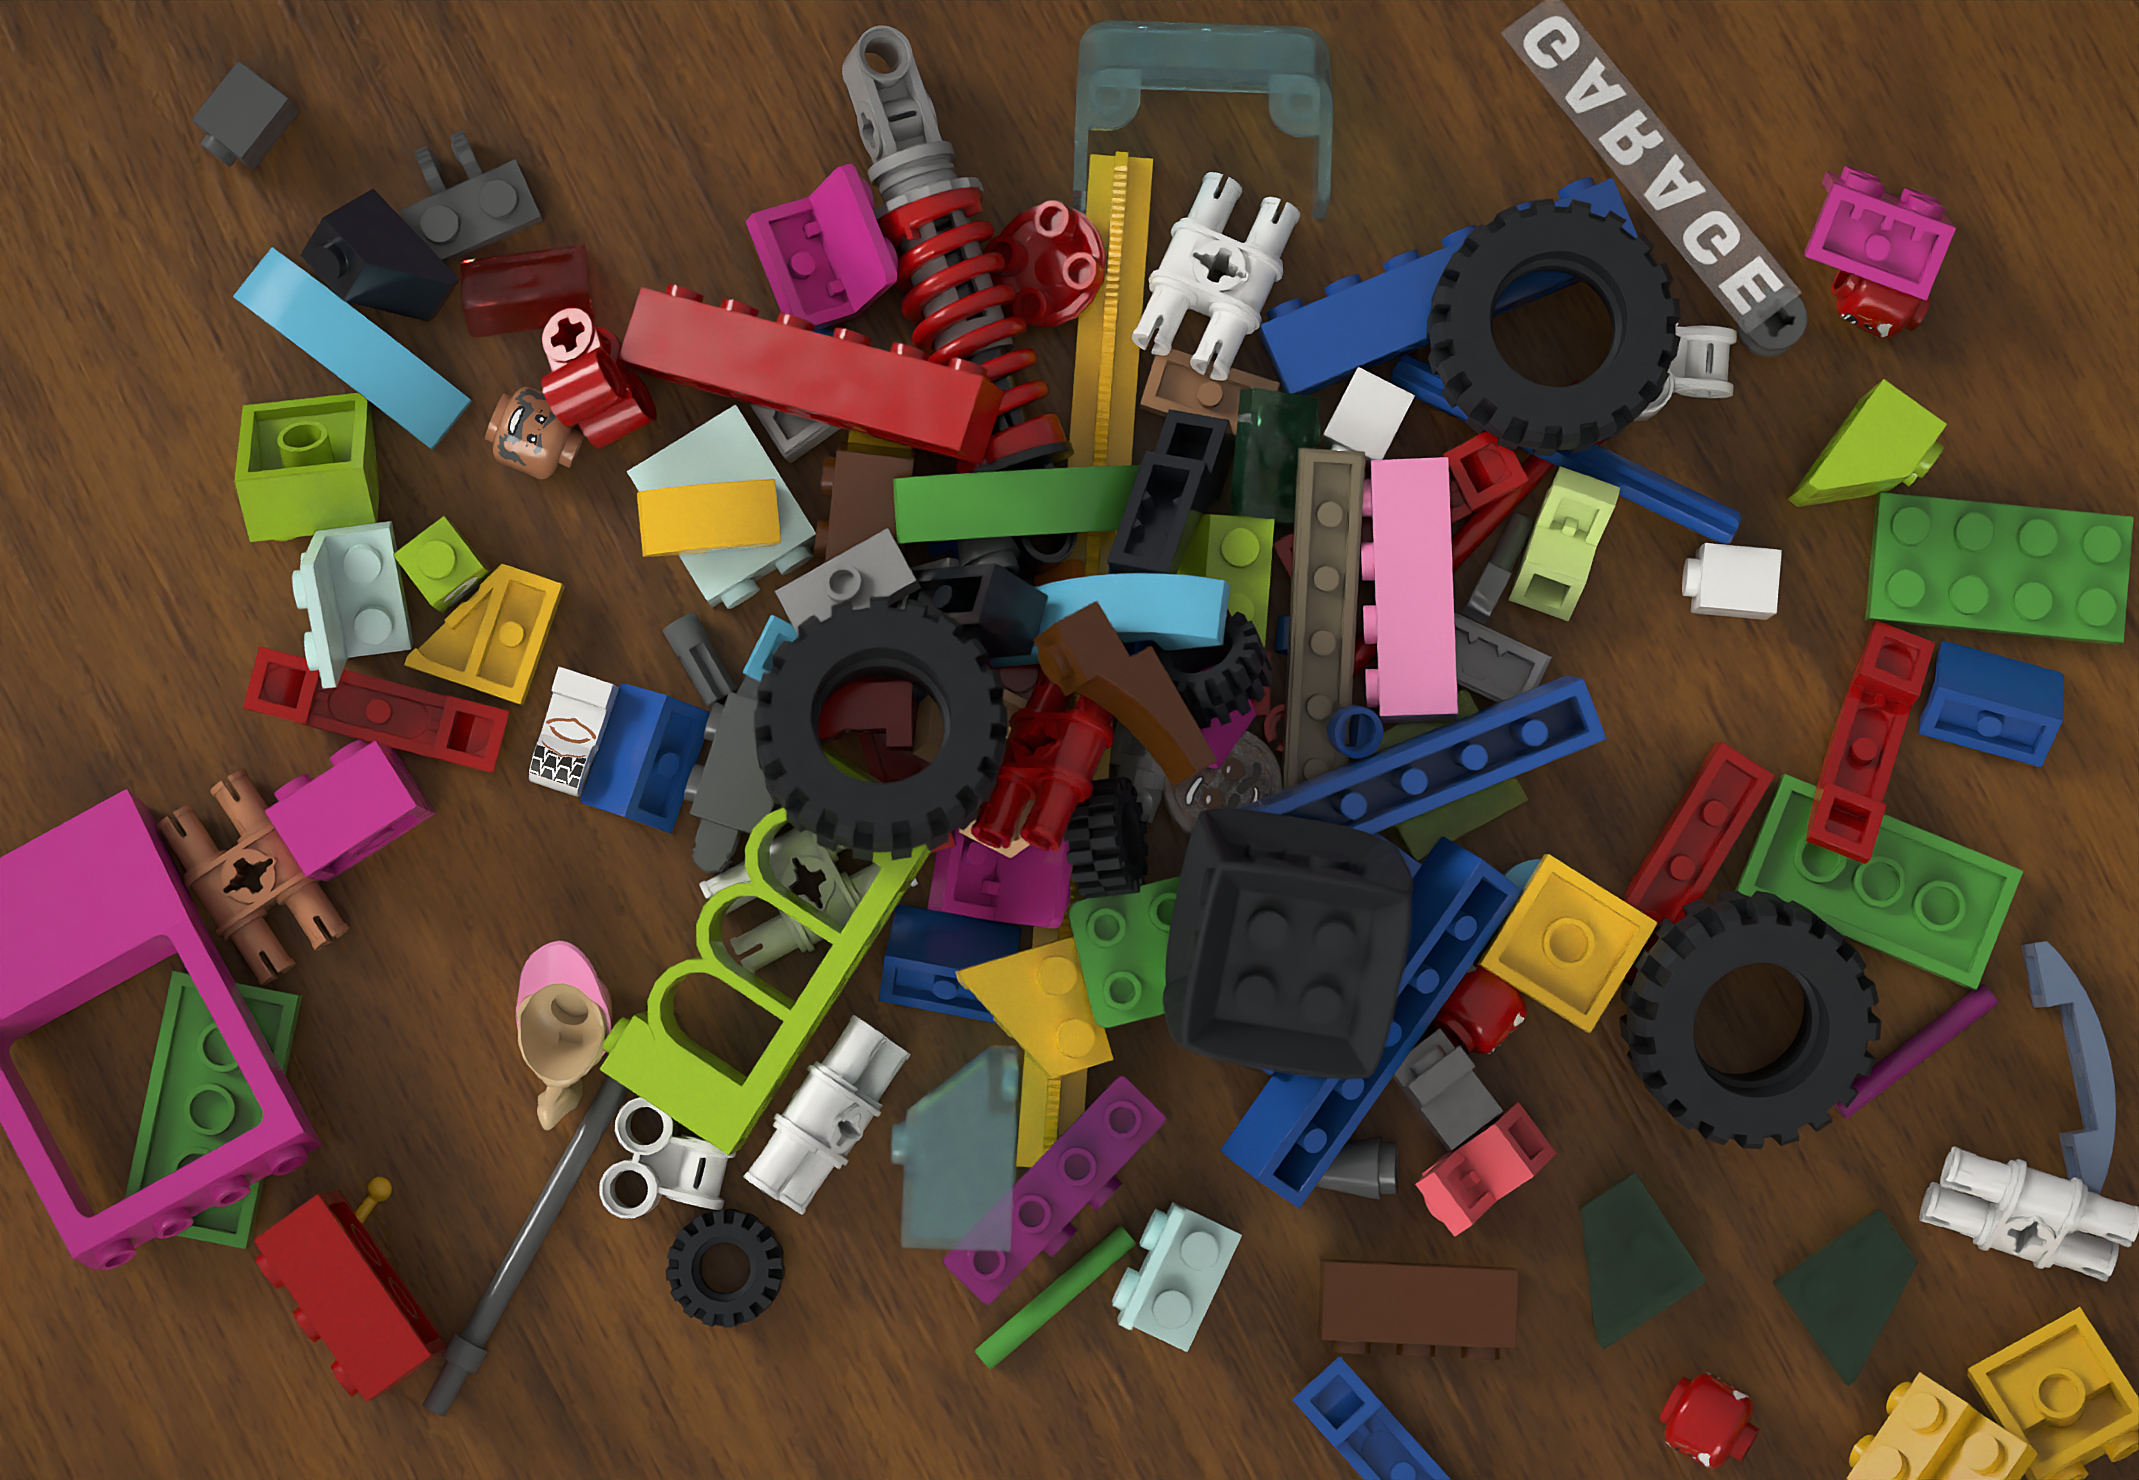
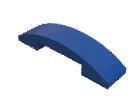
[1292,1356,1451,1480]

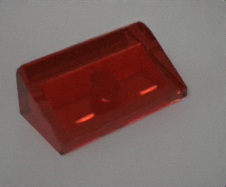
[460,244,595,338]

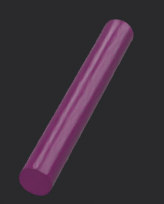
[1833,983,1998,1119]

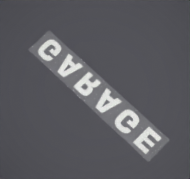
[1500,0,1802,334]

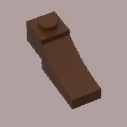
[1033,600,1218,787]

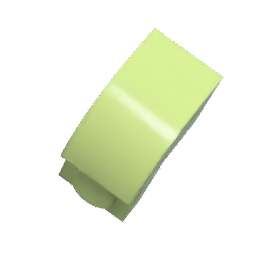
[1508,466,1620,621]

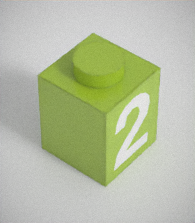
[393,516,491,614]

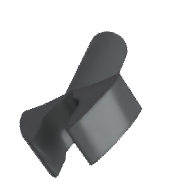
[1461,513,1534,626]

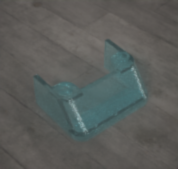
[1073,20,1333,219]
[892,1046,1020,1251]

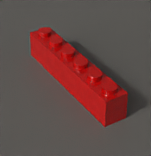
[618,284,1005,466]

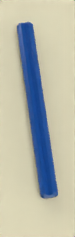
[1389,355,1742,545]

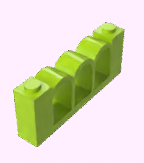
[600,742,932,1156]

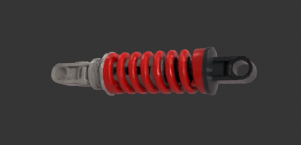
[842,26,1077,576]

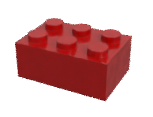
[253,1190,448,1402]

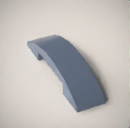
[2020,941,2116,1195]

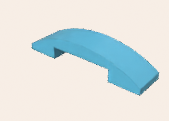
[233,247,472,451]
[988,573,1230,668]

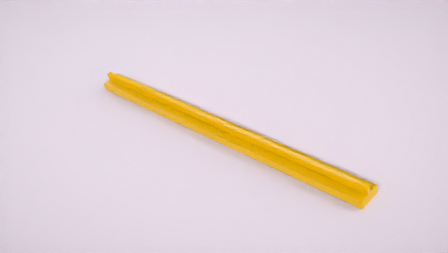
[1016,151,1153,1167]

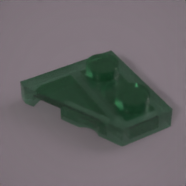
[1579,1172,1707,1350]
[1772,1209,1918,1386]

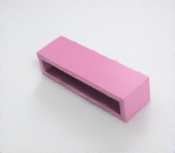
[1361,457,1458,724]

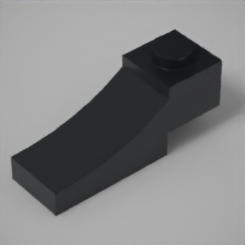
[1107,409,1237,574]

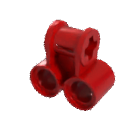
[541,308,657,449]

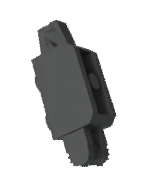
[684,675,779,875]

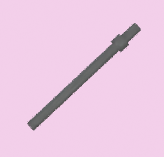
[422,1075,629,1417]

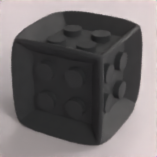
[1162,809,1413,1079]

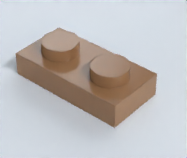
[1139,348,1280,447]

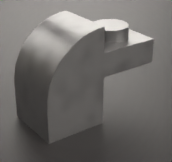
[1393,1029,1503,1152]

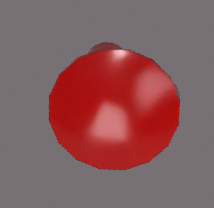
[984,201,1106,327]

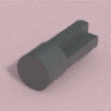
[662,612,738,708]

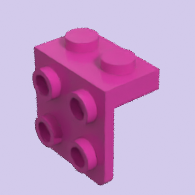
[745,164,898,331]
[927,827,1072,929]

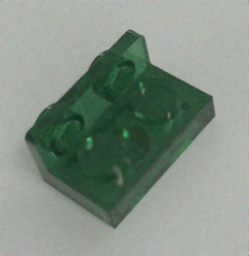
[1229,387,1320,528]

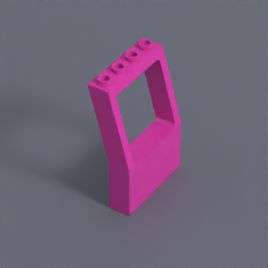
[0,789,323,1271]

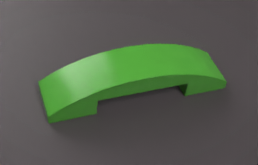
[893,465,1140,544]

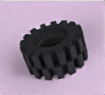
[1150,609,1272,729]
[1064,777,1149,898]
[665,1209,785,1328]

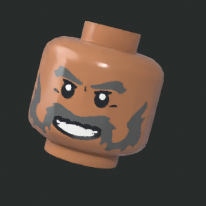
[485,386,584,479]

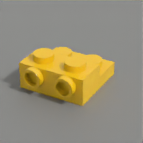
[1967,1307,2139,1480]
[1846,1372,2038,1480]

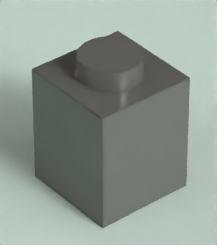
[192,60,299,171]

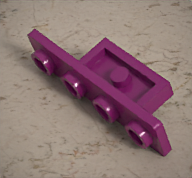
[943,1076,1166,1304]

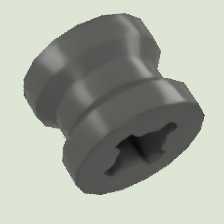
[1737,287,1807,357]

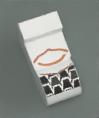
[529,666,619,797]

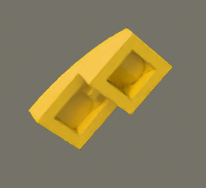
[637,479,781,557]

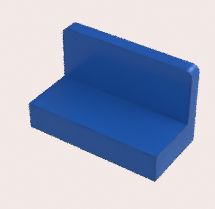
[1918,641,2064,767]
[580,683,710,834]
[878,905,1022,1023]

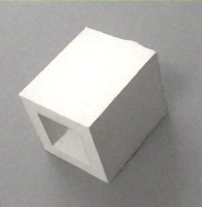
[1320,367,1415,469]
[1682,543,1782,620]

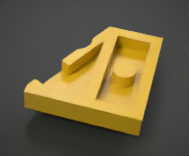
[404,564,565,706]
[955,936,1113,1079]

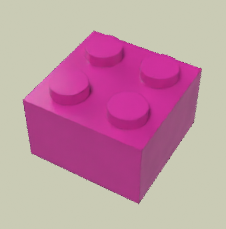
[265,739,436,882]

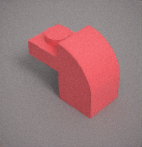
[1415,1102,1557,1237]

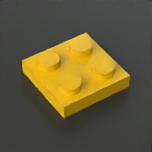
[1477,854,1658,1033]

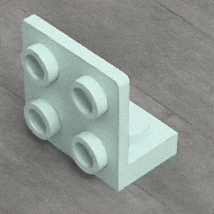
[292,521,414,689]
[1112,1201,1242,1352]

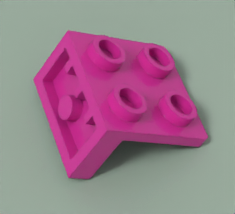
[1804,166,1956,301]

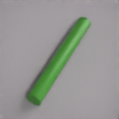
[974,1224,1137,1370]

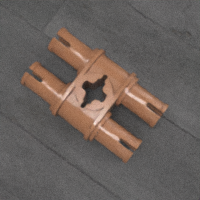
[156,769,350,987]

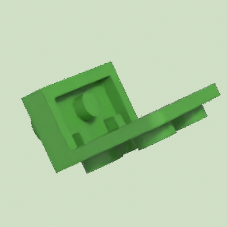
[1068,876,1180,1028]

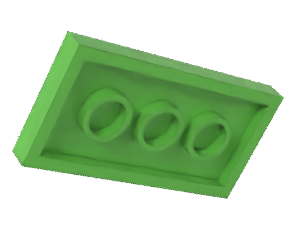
[1865,492,2134,645]
[1736,774,2023,990]
[125,971,302,1249]

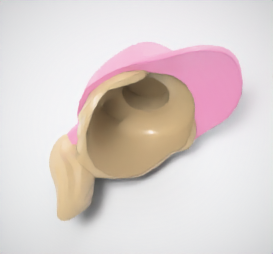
[516,941,613,1130]

